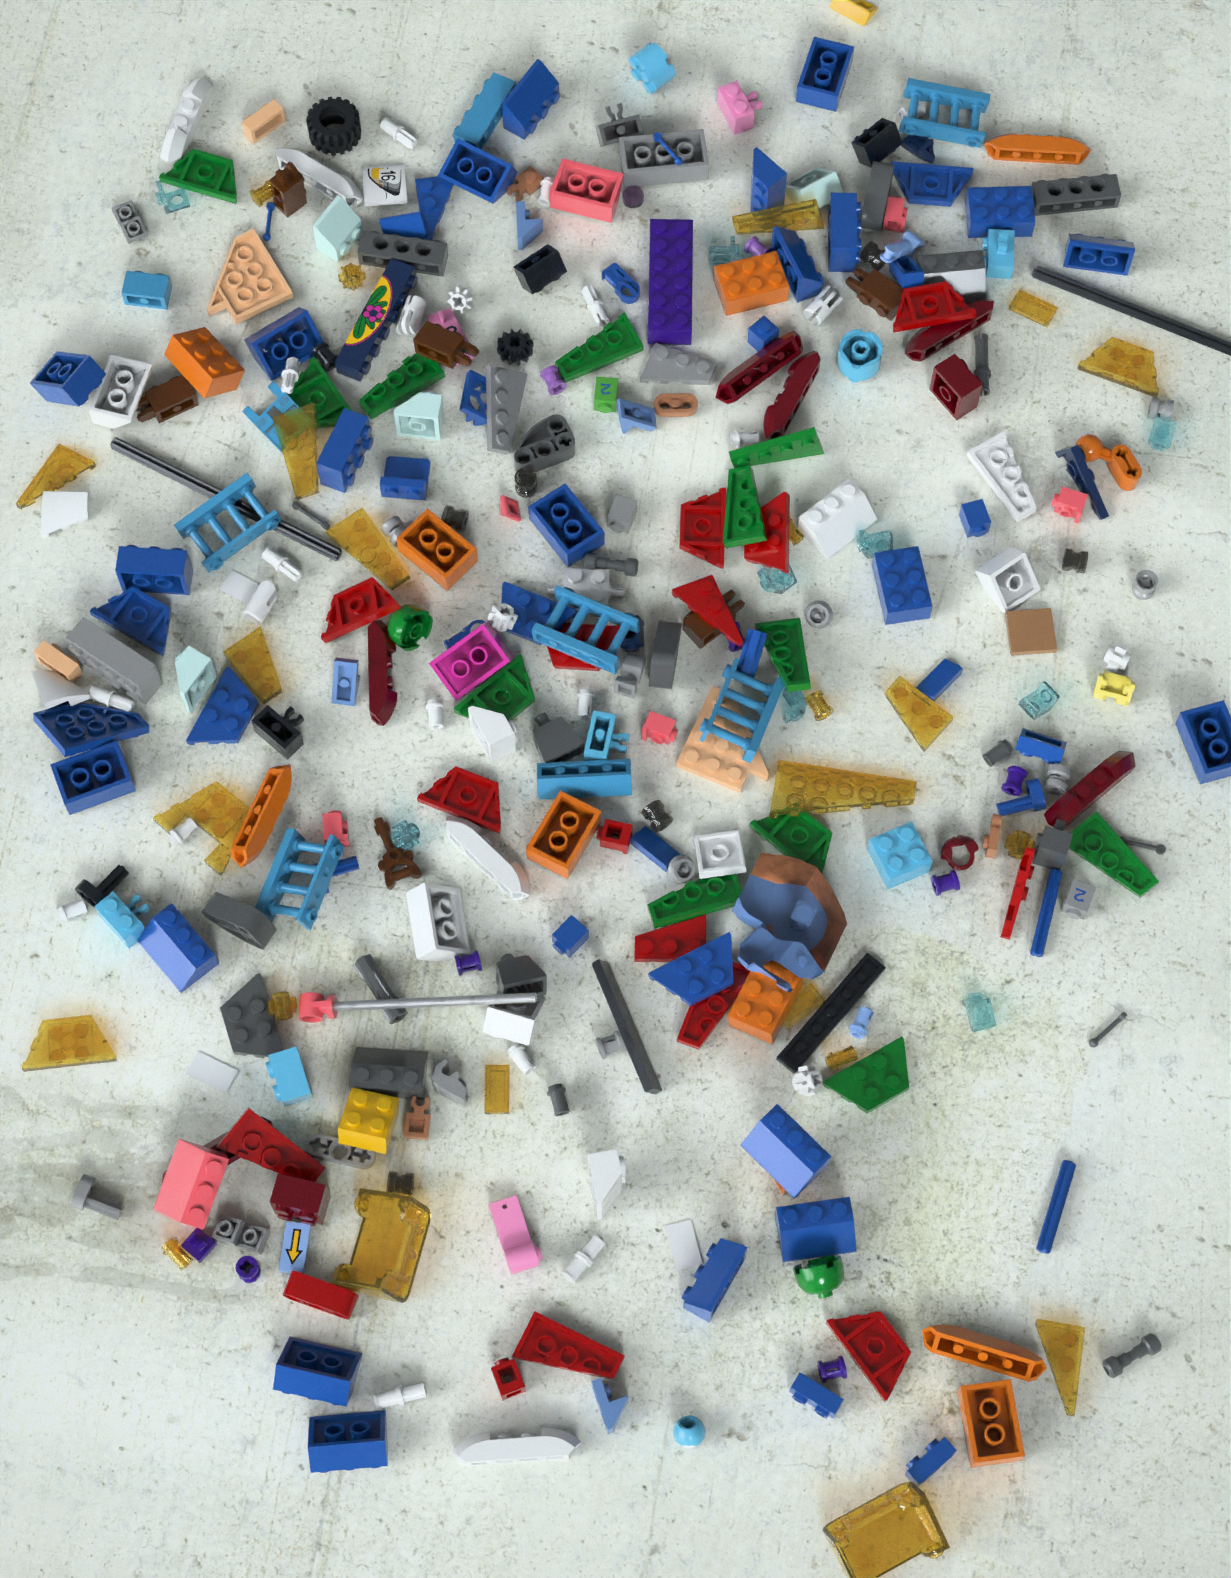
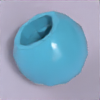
[673,1415,706,1449]

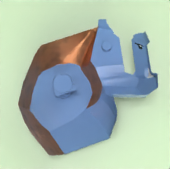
[732,853,847,993]

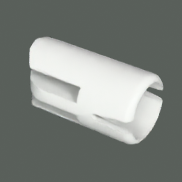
[804,285,843,326]
[396,295,427,335]
[243,580,279,625]

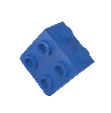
[380,456,430,501]

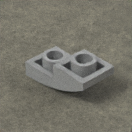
[111,200,148,244]
[211,1214,270,1255]

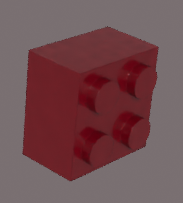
[929,354,982,421]
[270,1174,330,1227]

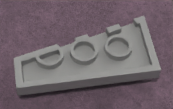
[486,365,527,455]

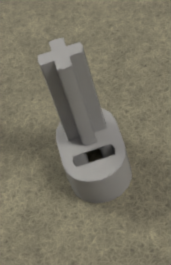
[70,1174,124,1220]

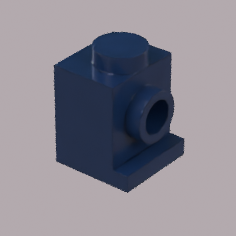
[617,615,644,652]

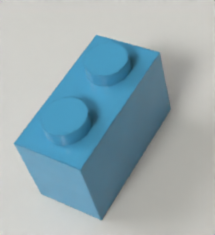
[121,271,172,310]

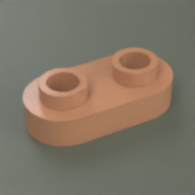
[654,393,698,417]

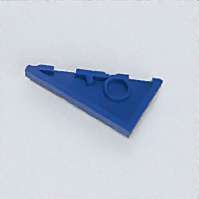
[415,176,453,241]

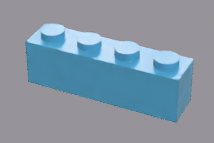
[453,72,516,150]
[537,759,632,800]

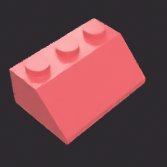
[550,158,624,223]
[153,1139,229,1230]

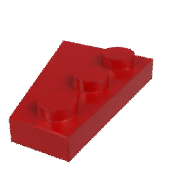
[635,915,706,962]

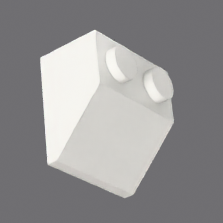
[975,547,1041,613]
[468,706,518,764]
[483,990,545,1046]

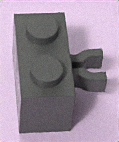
[595,103,644,147]
[1033,819,1073,870]

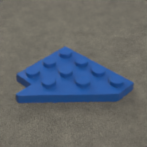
[33,701,149,757]

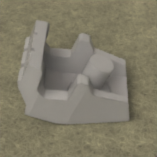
[431,1059,469,1106]

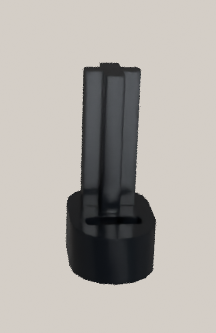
[75,865,129,908]

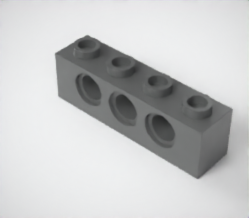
[1032,174,1121,216]
[357,231,448,277]

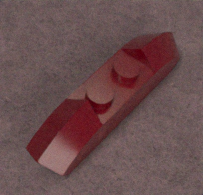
[905,299,994,362]
[715,331,803,404]
[763,351,821,440]
[368,620,397,726]
[1044,751,1136,829]

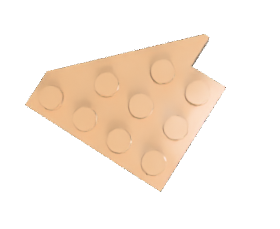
[207,229,294,325]
[676,686,769,792]

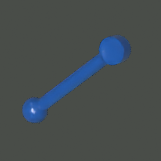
[653,132,683,165]
[263,202,275,241]

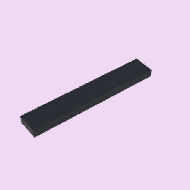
[776,953,886,1074]
[592,959,662,1095]

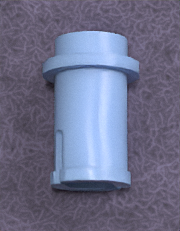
[849,1007,874,1039]

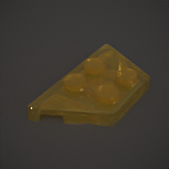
[1077,337,1159,397]
[22,1015,117,1072]

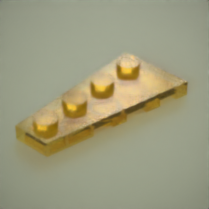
[732,199,825,235]
[272,403,319,500]
[325,507,410,590]

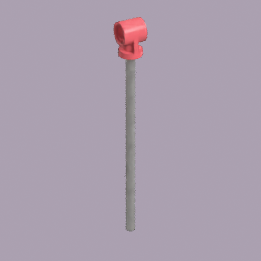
[299,992,537,1023]

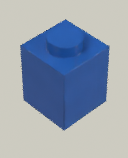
[747,316,779,351]
[959,499,991,538]
[552,915,589,958]

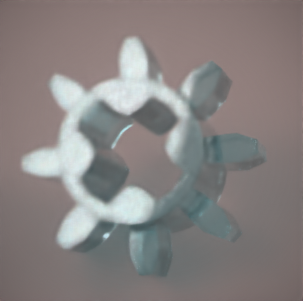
[391,820,420,851]

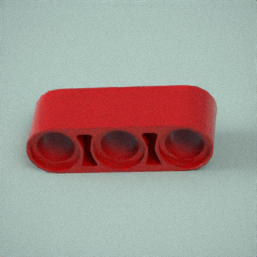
[282,1271,359,1320]

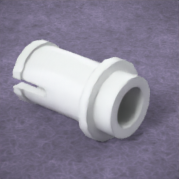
[897,103,926,122]
[537,177,555,206]
[730,429,759,448]
[577,689,595,720]
[425,699,444,730]
[167,818,198,846]
[56,898,88,922]
[507,1043,536,1075]

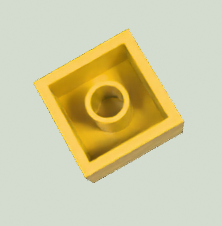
[338,1087,399,1154]

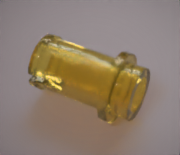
[789,518,805,545]
[825,1045,858,1071]
[162,1238,193,1271]

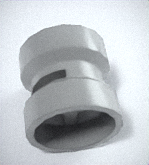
[1147,396,1174,422]
[381,516,407,548]
[1132,570,1158,600]
[1043,764,1071,795]

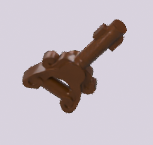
[374,817,422,890]

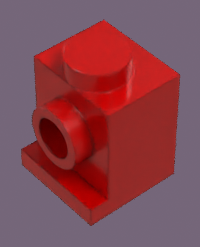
[596,818,633,854]
[491,1358,526,1401]

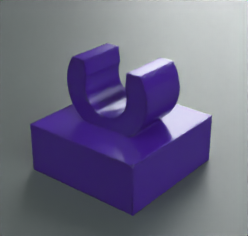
[180,1228,217,1263]

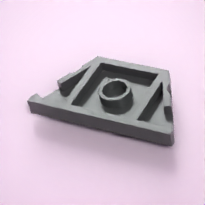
[220,973,284,1058]

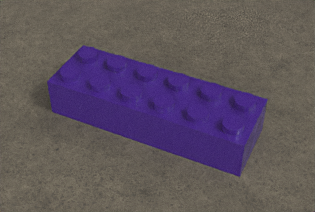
[648,219,693,345]

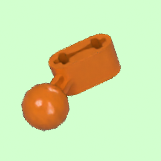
[1076,434,1142,491]

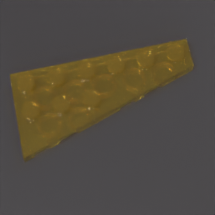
[769,760,917,818]

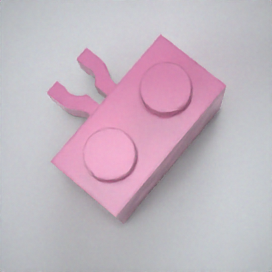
[717,81,763,135]

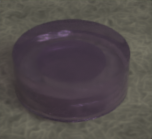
[622,186,644,208]

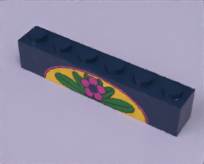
[335,258,418,382]

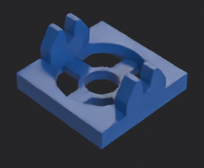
[459,370,487,426]

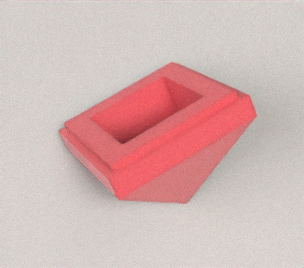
[500,495,521,522]

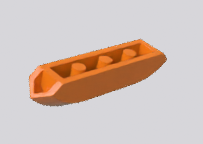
[984,134,1092,165]
[231,764,292,868]
[922,1325,1047,1382]

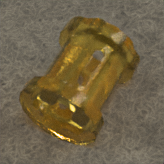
[249,180,272,207]
[804,690,834,721]

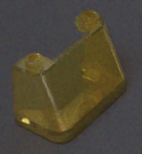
[332,1188,431,1303]
[822,1482,950,1578]

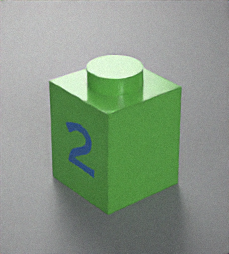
[594,376,618,413]

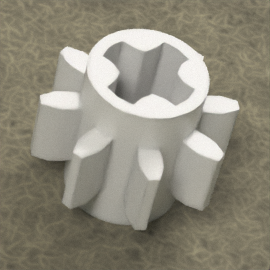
[447,284,475,313]
[488,603,518,632]
[1103,643,1131,673]
[792,1065,823,1096]

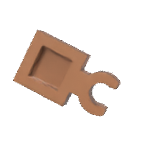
[507,166,544,202]
[982,814,1002,859]
[403,1096,431,1141]

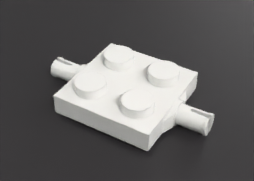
[548,568,625,611]

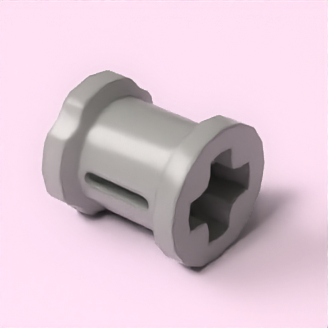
[595,1030,626,1059]

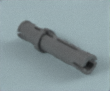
[974,333,991,396]

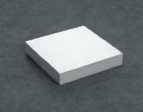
[693,829,747,879]

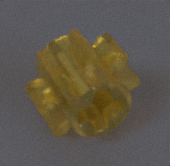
[338,263,366,291]
[1004,830,1035,859]
[267,991,298,1021]

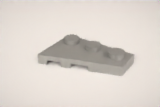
[640,343,717,385]

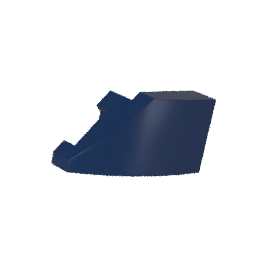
[901,135,935,164]

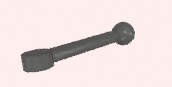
[292,501,331,530]
[1120,836,1166,855]
[1089,1012,1127,1048]

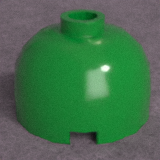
[387,604,433,651]
[793,1255,844,1299]

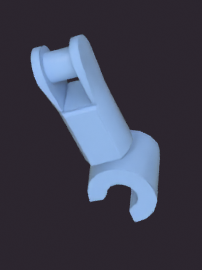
[880,230,925,263]

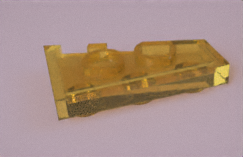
[223,626,282,704]
[885,676,954,752]

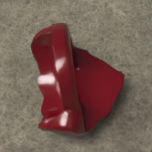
[941,835,979,871]

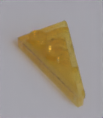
[16,444,96,509]
[1035,1319,1085,1416]

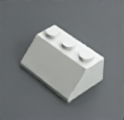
[89,354,153,428]
[797,479,877,560]
[406,882,471,962]
[588,1149,626,1221]

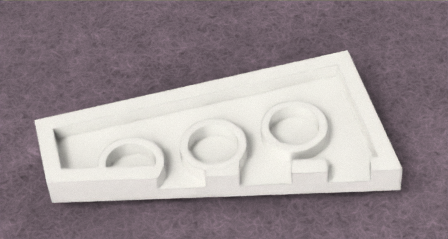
[967,431,1037,522]

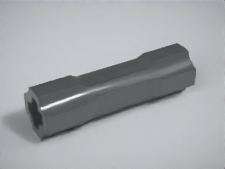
[353,954,408,1025]

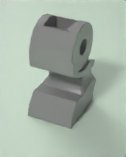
[614,653,646,699]

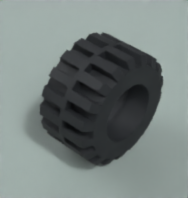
[306,97,361,156]

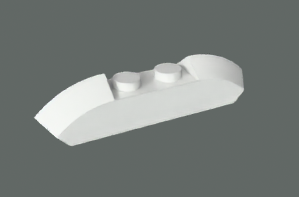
[160,76,213,163]
[276,148,363,208]
[446,816,531,900]
[452,1428,582,1467]

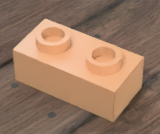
[242,99,286,144]
[34,640,83,684]

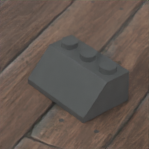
[917,250,986,303]
[349,1047,429,1100]

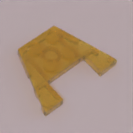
[153,781,250,876]

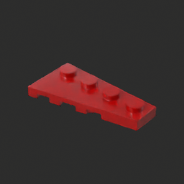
[677,961,750,1050]

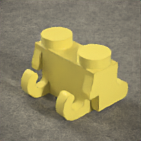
[1093,670,1135,706]

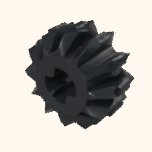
[497,328,534,366]

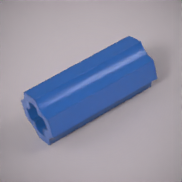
[736,628,768,678]

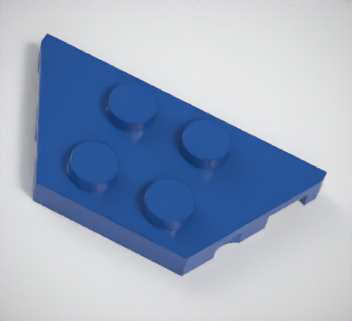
[891,161,973,207]
[501,581,578,645]
[89,586,171,656]
[186,667,259,745]
[648,932,733,1006]

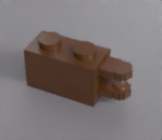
[269,161,307,218]
[845,268,903,321]
[413,321,480,369]
[136,375,198,423]
[683,589,745,649]

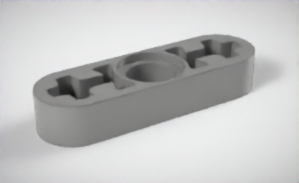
[305,1134,376,1170]

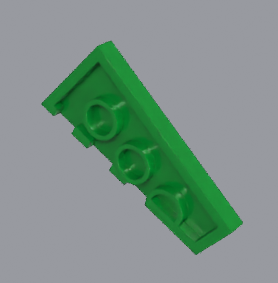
[555,312,644,383]
[358,353,445,420]
[729,427,824,468]
[723,465,767,549]
[755,618,811,692]
[1069,811,1159,898]
[647,874,742,929]

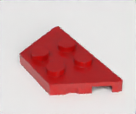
[893,281,976,333]
[679,488,726,569]
[744,492,790,573]
[321,577,401,643]
[547,623,620,671]
[417,766,501,834]
[826,1311,911,1403]

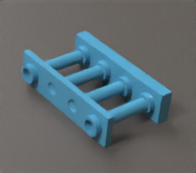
[898,78,991,148]
[174,473,282,573]
[532,585,640,675]
[699,658,784,763]
[255,828,344,930]

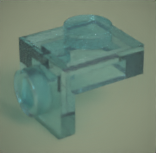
[709,236,739,266]
[1147,417,1177,452]
[857,529,893,559]
[757,564,797,594]
[1018,681,1060,720]
[783,686,806,723]
[962,992,996,1032]

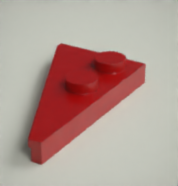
[672,575,743,647]
[1000,847,1035,940]

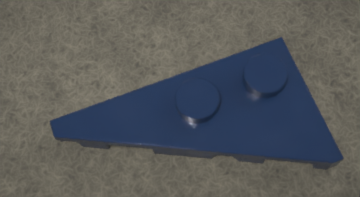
[1055,445,1109,520]

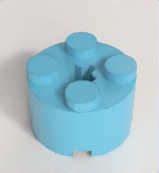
[628,42,676,94]
[837,329,883,382]

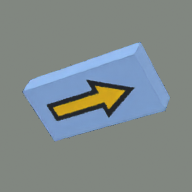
[279,1221,311,1274]

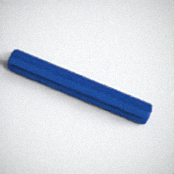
[1030,868,1062,957]
[1036,1160,1076,1254]

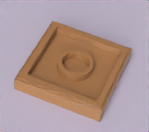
[1005,608,1057,656]

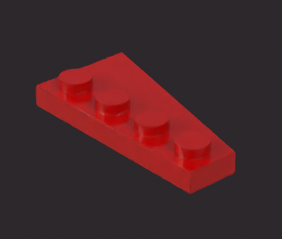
[217,1107,326,1182]
[512,1311,625,1380]

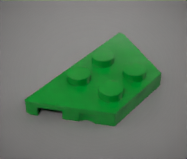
[159,149,237,204]
[287,357,352,429]
[454,654,535,721]
[749,804,832,874]
[823,1036,909,1114]

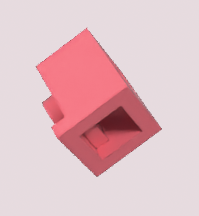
[883,196,908,233]
[1051,486,1088,523]
[641,711,679,745]
[322,810,350,847]

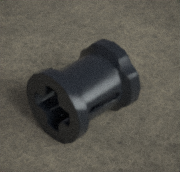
[312,342,338,372]

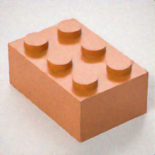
[713,251,789,316]
[164,327,245,398]
[396,508,478,591]
[526,791,602,879]
[728,960,804,1045]
[957,1379,1025,1468]

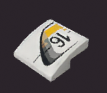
[362,165,407,207]

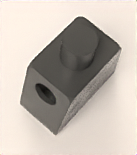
[533,712,584,763]
[496,953,547,997]

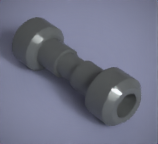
[583,552,639,577]
[1102,1333,1162,1378]

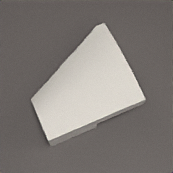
[41,491,91,538]
[31,670,90,709]

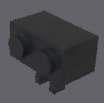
[851,118,903,168]
[513,244,567,295]
[251,705,304,760]

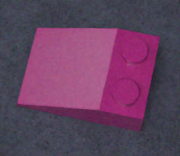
[429,621,515,700]

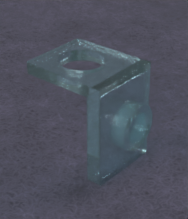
[155,180,190,214]

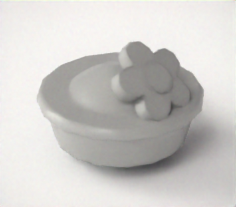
[805,600,833,629]
[668,855,695,884]

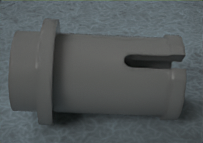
[982,739,1013,767]
[547,1083,570,1116]

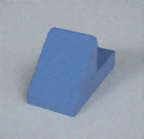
[516,201,543,250]
[617,398,657,434]
[332,657,360,706]
[591,1378,629,1434]

